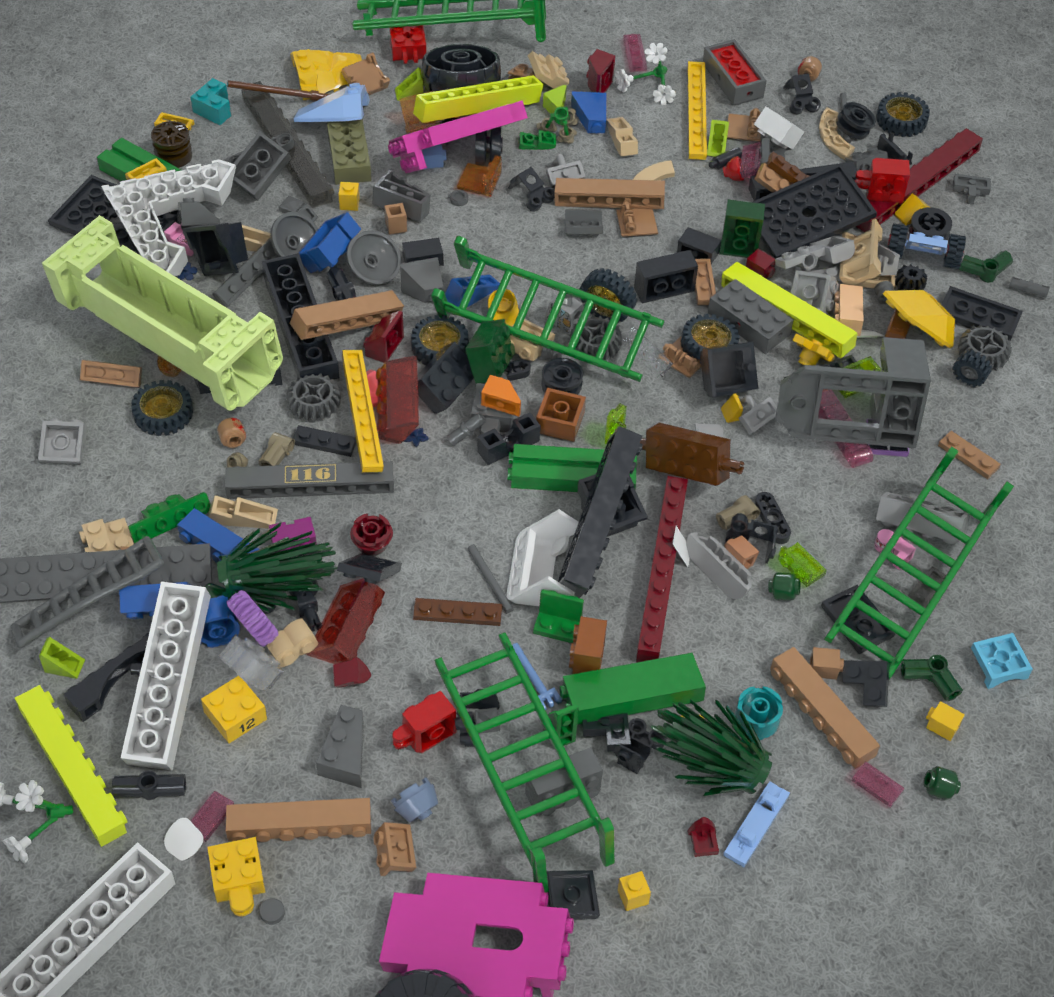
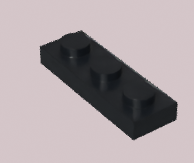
[293,425,357,457]

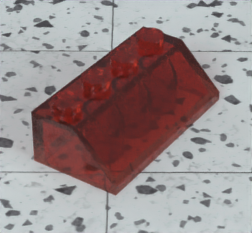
[376,356,419,444]
[306,578,385,664]

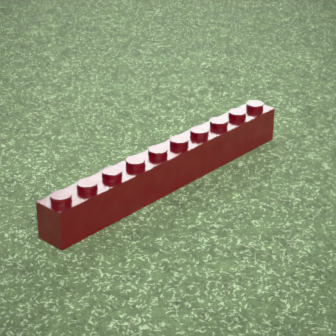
[856,128,983,232]
[636,476,688,662]

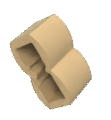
[266,618,319,668]

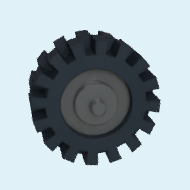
[952,350,992,387]

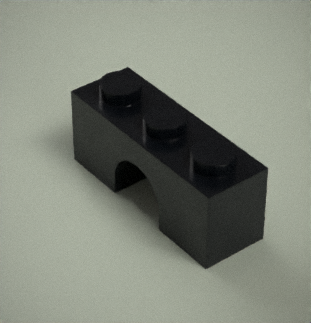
[477,412,541,465]

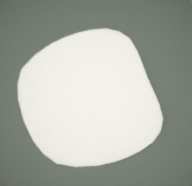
[164,818,203,861]

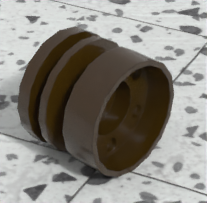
[151,121,192,168]

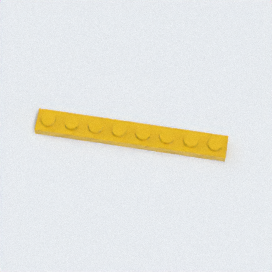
[687,61,707,160]
[342,350,384,472]

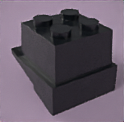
[182,222,248,276]
[700,341,759,398]
[577,474,648,537]

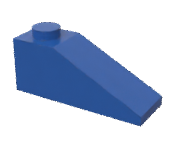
[445,274,500,307]

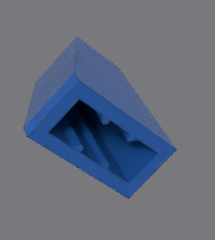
[571,91,606,133]

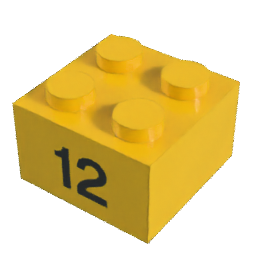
[201,675,267,744]

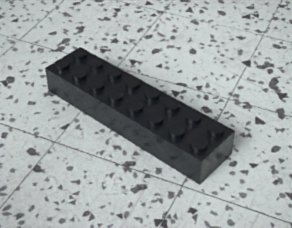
[262,253,340,380]
[557,426,643,598]

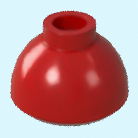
[723,156,745,181]

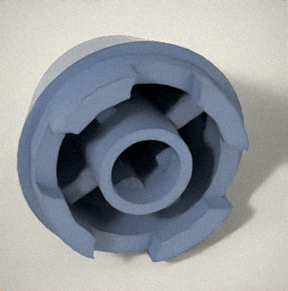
[391,777,439,823]

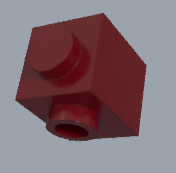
[746,249,776,279]

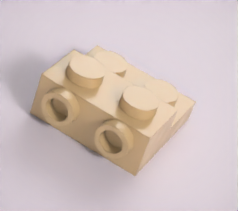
[528,51,569,89]
[510,319,555,361]
[79,518,134,552]

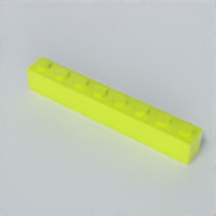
[413,75,543,123]
[721,262,857,358]
[15,685,128,847]

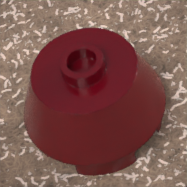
[350,513,393,556]

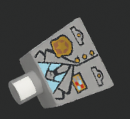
[545,294,583,335]

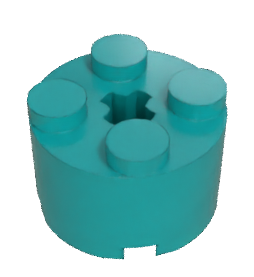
[735,686,783,740]

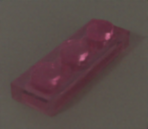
[623,34,647,72]
[740,142,761,178]

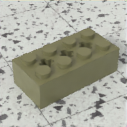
[327,119,371,185]

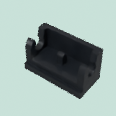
[877,132,913,165]

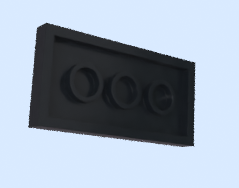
[942,286,1023,341]
[337,553,402,584]

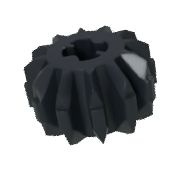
[895,264,928,290]

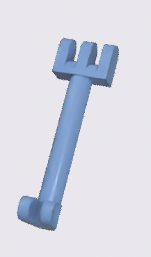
[512,643,562,710]

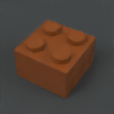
[536,388,586,442]
[569,616,607,674]

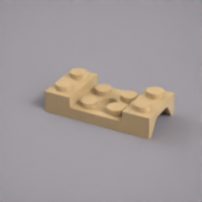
[839,219,882,286]

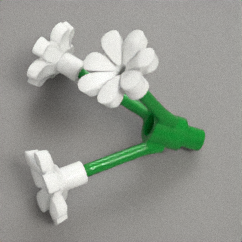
[615,43,676,105]
[0,780,73,864]

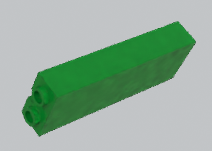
[97,137,181,182]
[507,444,637,492]
[559,652,706,725]

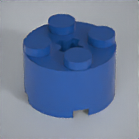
[200,596,240,648]

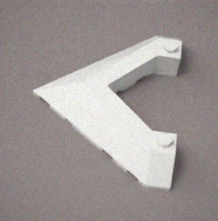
[101,159,236,276]

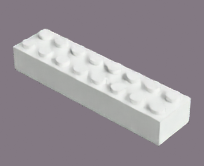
[121,582,211,771]
[0,842,175,997]

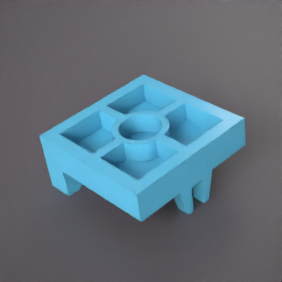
[971,633,1033,689]

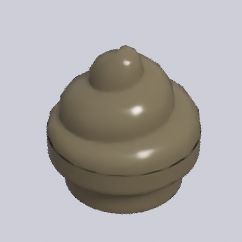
[227,452,248,467]

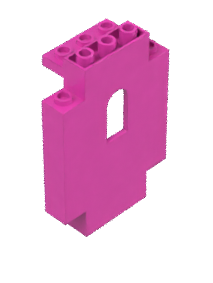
[379,873,574,997]

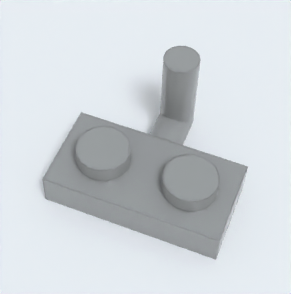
[546,154,586,188]
[738,395,777,435]

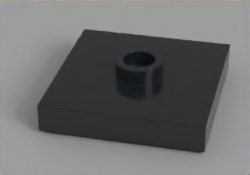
[547,870,600,920]

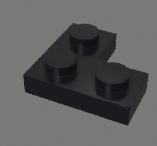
[842,660,890,707]
[582,713,631,752]

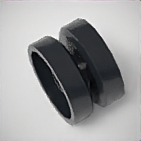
[475,126,503,165]

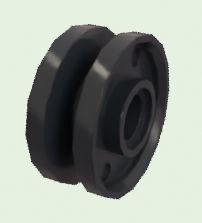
[836,102,876,139]
[541,358,583,395]

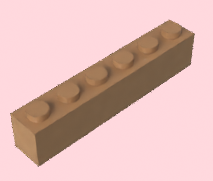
[555,178,665,209]
[290,290,404,340]
[770,647,880,769]
[226,798,371,842]

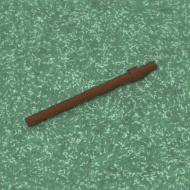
[227,80,330,101]

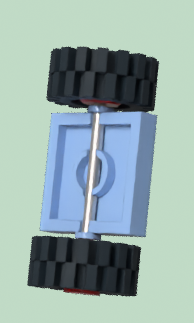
[887,223,966,270]

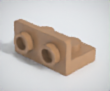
[374,822,416,876]

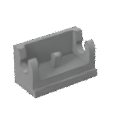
[877,244,900,276]

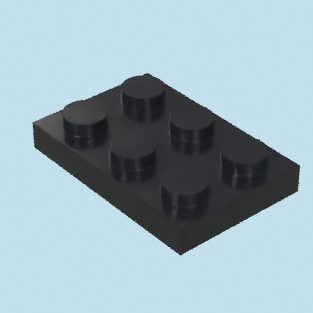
[821,584,895,654]

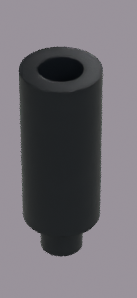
[709,147,743,169]

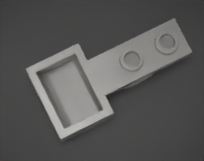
[775,236,855,270]

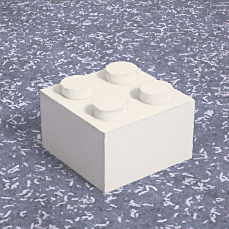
[754,106,805,149]

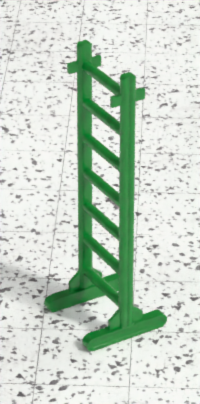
[352,0,546,42]
[431,236,665,382]
[824,446,1014,680]
[434,632,615,893]

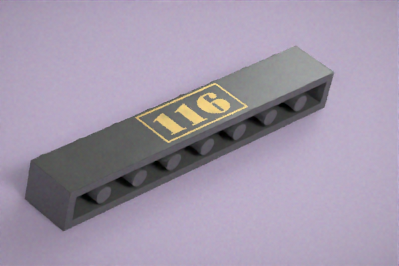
[225,461,394,499]

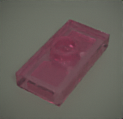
[852,761,904,808]
[191,791,234,842]

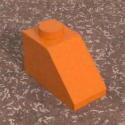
[481,375,521,417]

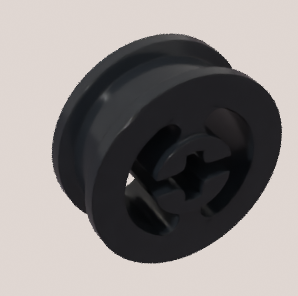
[909,207,952,240]

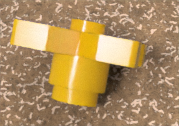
[792,333,836,366]

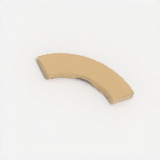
[819,107,855,160]
[633,160,675,180]

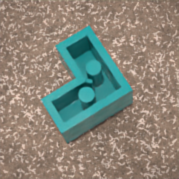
[190,78,231,125]

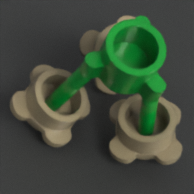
[536,107,578,144]

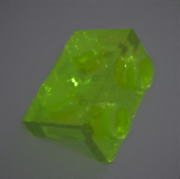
[605,403,627,444]
[778,542,827,587]

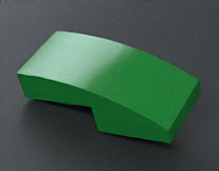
[518,130,556,150]

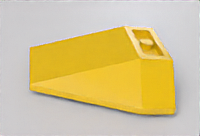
[883,290,955,348]

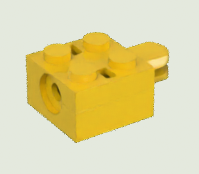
[207,837,265,916]

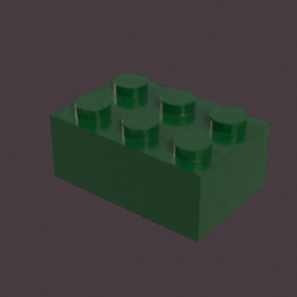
[719,199,765,258]
[465,319,515,384]

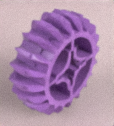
[227,590,278,647]

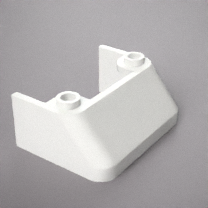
[506,509,578,607]

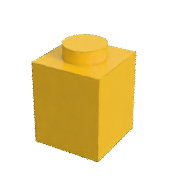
[339,182,360,211]
[926,701,965,741]
[618,871,651,911]

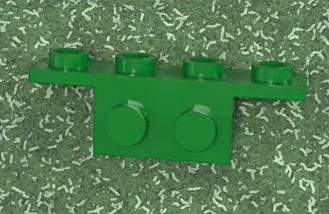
[128,492,211,543]

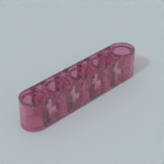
[818,389,873,468]

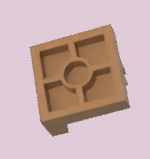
[341,52,390,95]

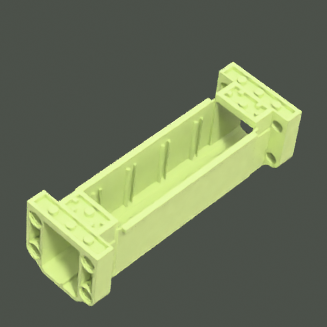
[42,215,283,411]

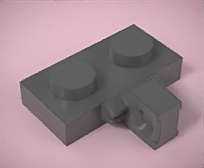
[953,174,991,204]

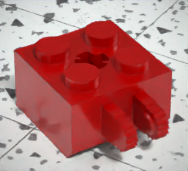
[390,25,427,64]
[854,158,910,203]
[392,690,457,753]

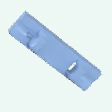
[723,781,790,867]

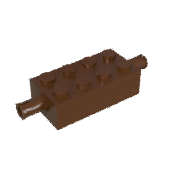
[640,422,744,486]

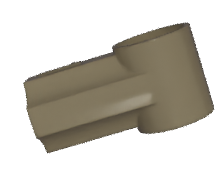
[259,432,295,466]
[716,495,760,530]

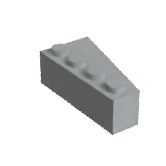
[876,492,971,544]

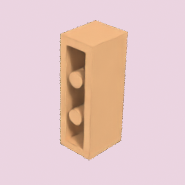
[834,284,864,336]

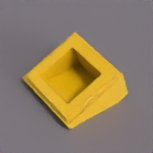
[721,394,743,423]

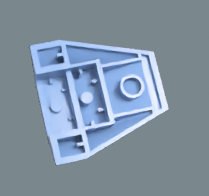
[294,83,370,122]

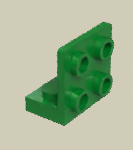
[533,589,584,643]

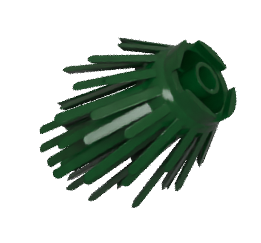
[217,522,338,613]
[650,699,773,796]

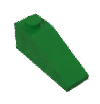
[548,704,579,746]

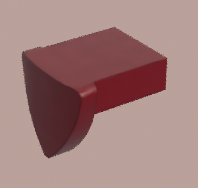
[333,657,371,688]
[687,817,719,857]

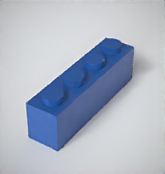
[177,508,260,563]

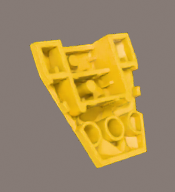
[290,49,362,100]

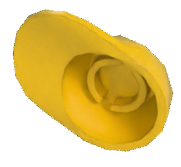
[488,289,519,326]

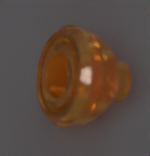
[157,355,182,377]

